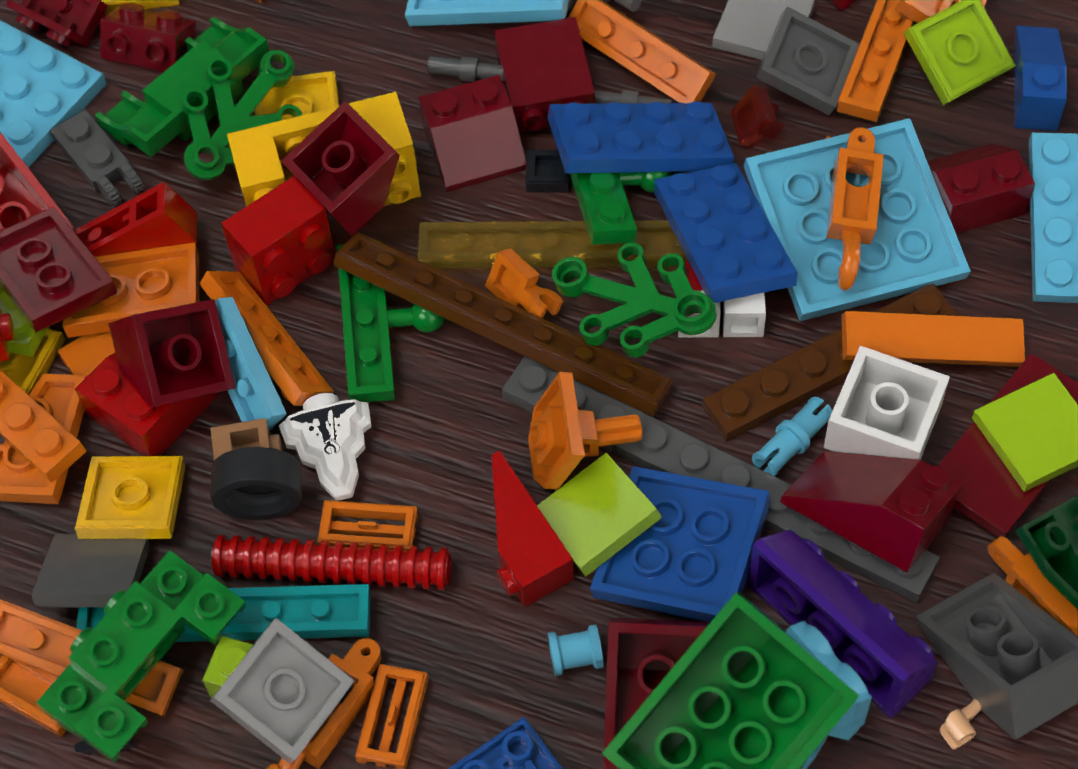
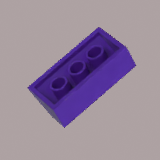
[748,529,938,719]

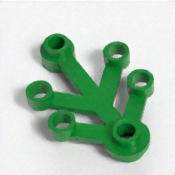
[181,50,302,180]
[552,242,717,358]

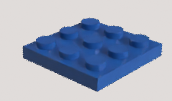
[590,466,771,622]

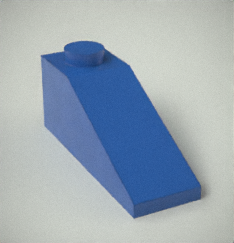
[1014,26,1067,131]

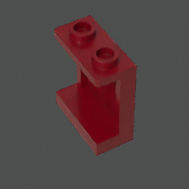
[494,17,595,132]

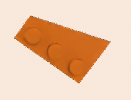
[0,374,87,504]

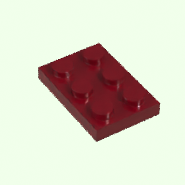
[0,207,117,333]

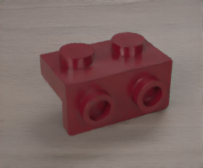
[5,0,108,48]
[100,3,196,72]

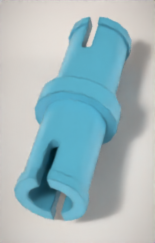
[752,397,833,476]

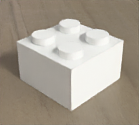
[824,346,950,460]

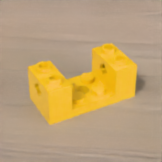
[227,92,421,206]

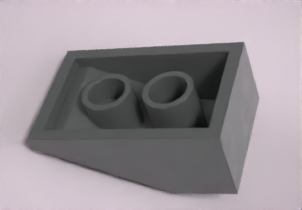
[916,573,1078,740]

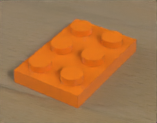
[63,242,200,338]

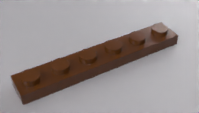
[702,284,958,442]

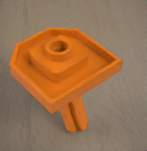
[528,372,643,490]

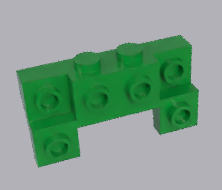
[94,16,269,157]
[36,550,246,763]

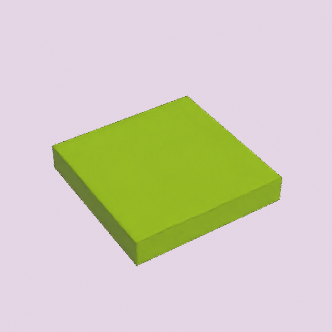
[903,0,1016,105]
[972,373,1078,492]
[537,453,662,577]

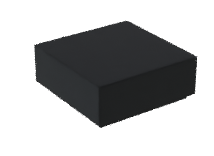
[526,149,569,193]

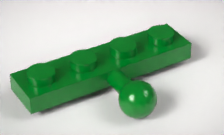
[570,172,671,245]
[337,241,445,403]

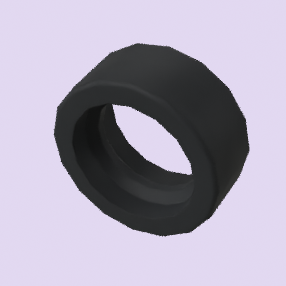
[210,447,302,520]

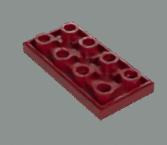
[937,353,1078,538]

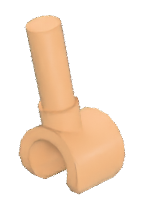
[940,699,982,750]

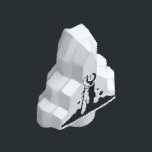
[279,393,372,501]

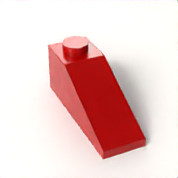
[74,182,197,257]
[491,450,574,607]

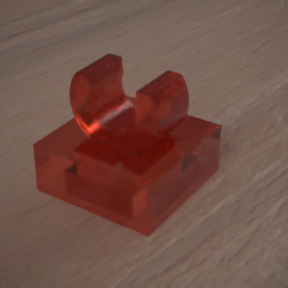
[730,86,785,148]

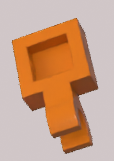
[485,248,563,318]

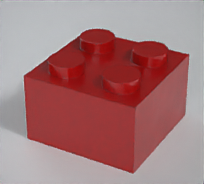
[221,176,335,306]

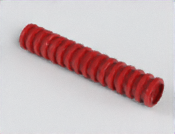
[211,534,451,590]

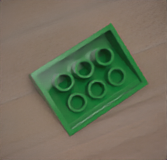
[602,592,860,769]

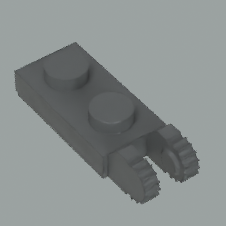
[50,110,145,208]

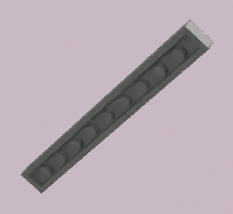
[502,356,940,603]

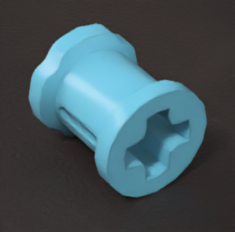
[547,624,604,676]

